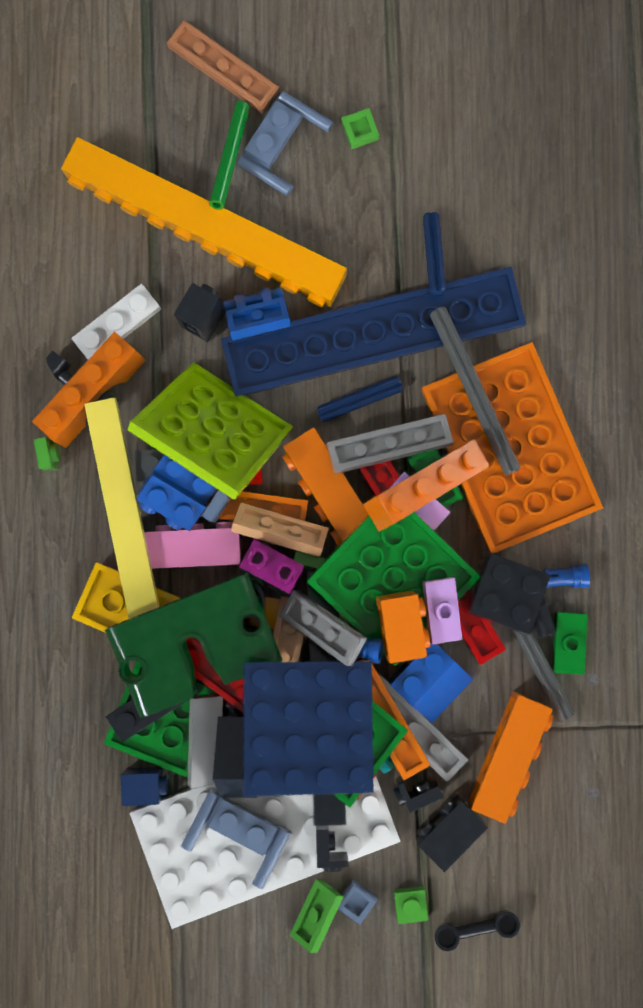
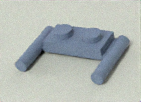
[237,91,334,196]
[181,789,291,889]

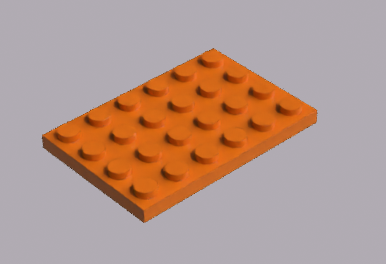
[421,342,603,554]

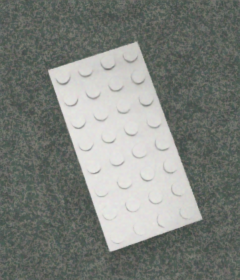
[130,776,400,929]

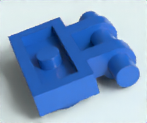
[223,287,291,341]

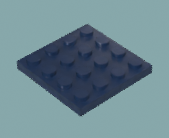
[243,661,374,797]

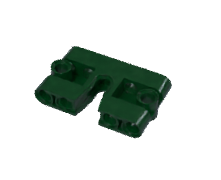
[105,572,283,718]

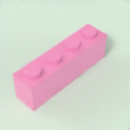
[143,522,243,569]

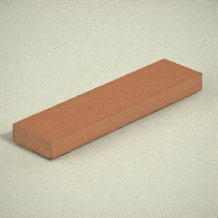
[167,20,279,114]

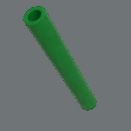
[209,101,250,210]

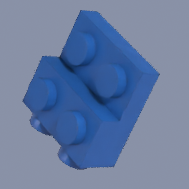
[136,454,217,531]

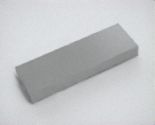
[279,590,367,666]
[187,693,223,789]

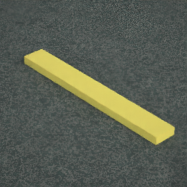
[84,398,160,619]

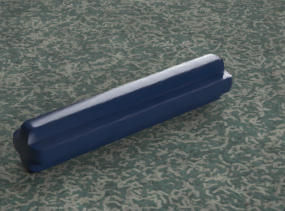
[423,212,446,296]
[317,376,403,422]

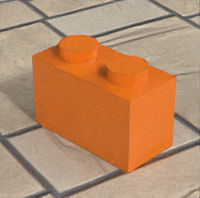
[376,591,430,664]

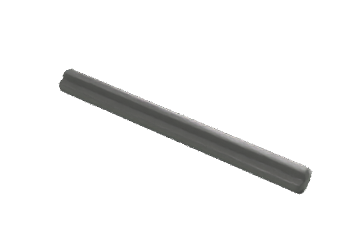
[430,307,520,475]
[478,557,574,721]

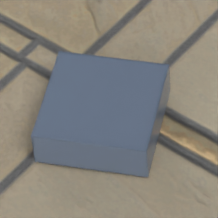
[202,490,231,523]
[338,879,378,925]

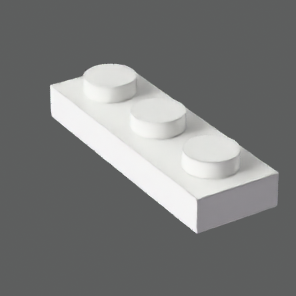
[71,283,161,359]

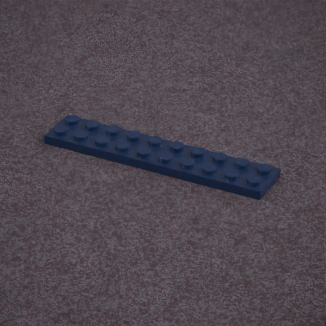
[221,267,526,397]

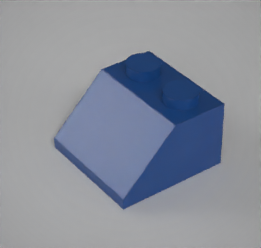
[388,643,473,723]

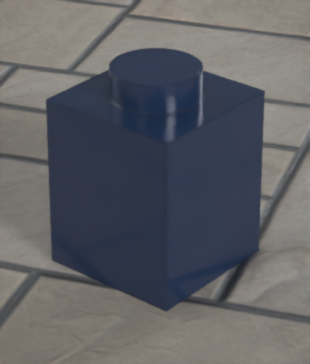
[121,767,168,806]

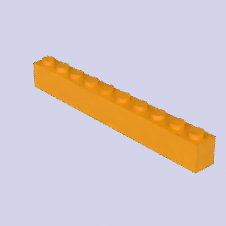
[61,137,347,307]

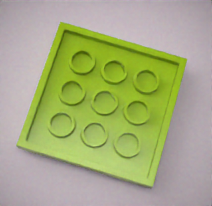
[127,362,293,500]

